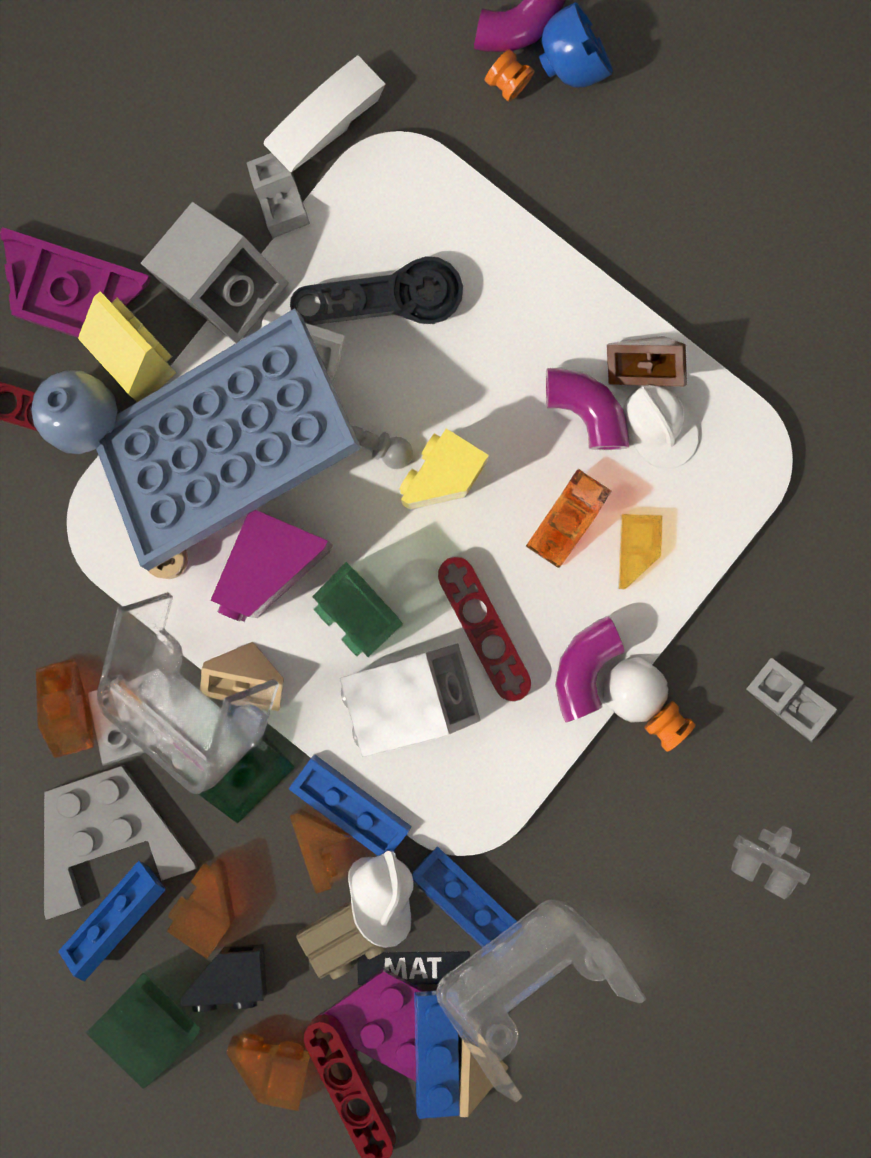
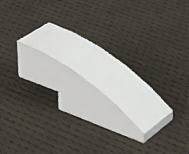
[264,55,385,173]

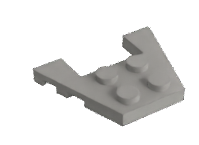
[44,765,198,920]

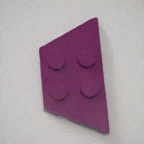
[0,227,151,338]
[319,969,425,1082]

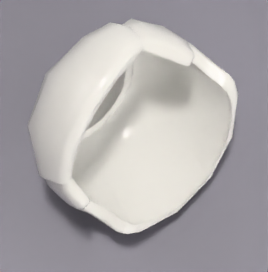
[603,657,669,723]

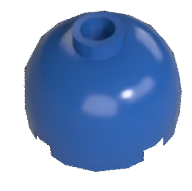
[539,2,613,88]

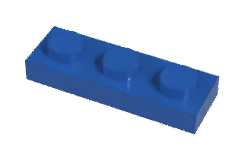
[289,754,412,856]
[411,846,526,961]
[58,861,166,982]
[414,989,460,1119]

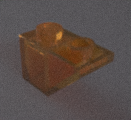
[526,469,612,568]
[36,658,94,758]
[167,858,235,959]
[226,1033,311,1111]

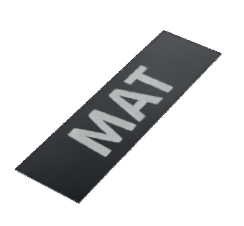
[357,951,470,985]

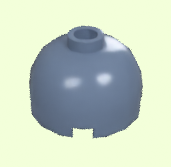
[31,370,117,454]

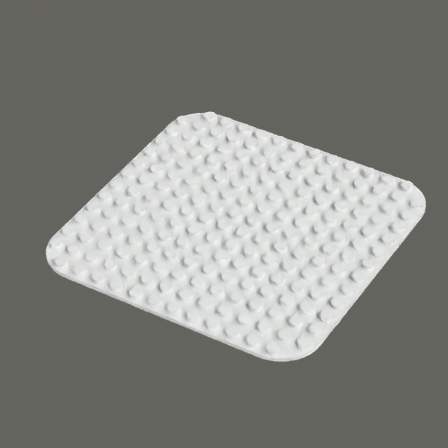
[67,131,793,856]

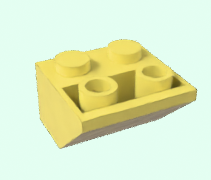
[78,291,176,402]
[399,428,489,510]

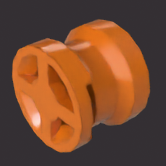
[484,49,535,102]
[644,701,696,752]

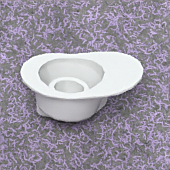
[617,385,698,468]
[348,851,413,948]

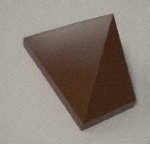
[607,336,687,387]

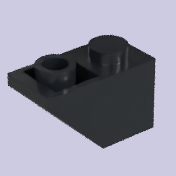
[180,944,267,1012]

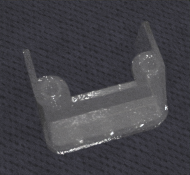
[97,592,279,794]
[436,899,647,1102]

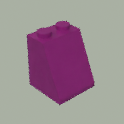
[210,510,333,622]

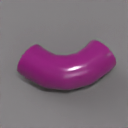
[474,0,566,52]
[546,368,629,450]
[555,616,625,722]

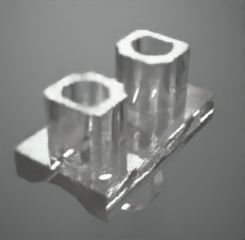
[731,826,811,900]

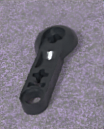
[290,256,463,325]

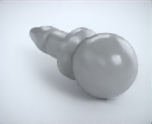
[351,426,413,469]

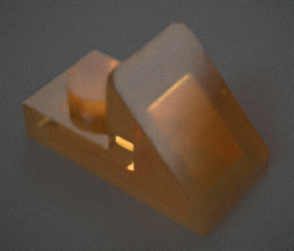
[290,809,351,894]

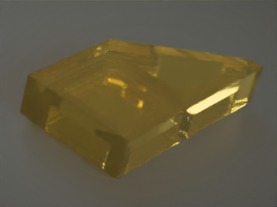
[618,514,663,590]

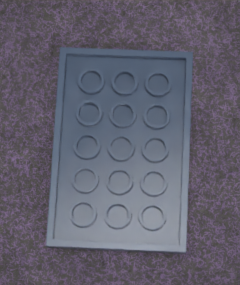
[96,308,361,571]

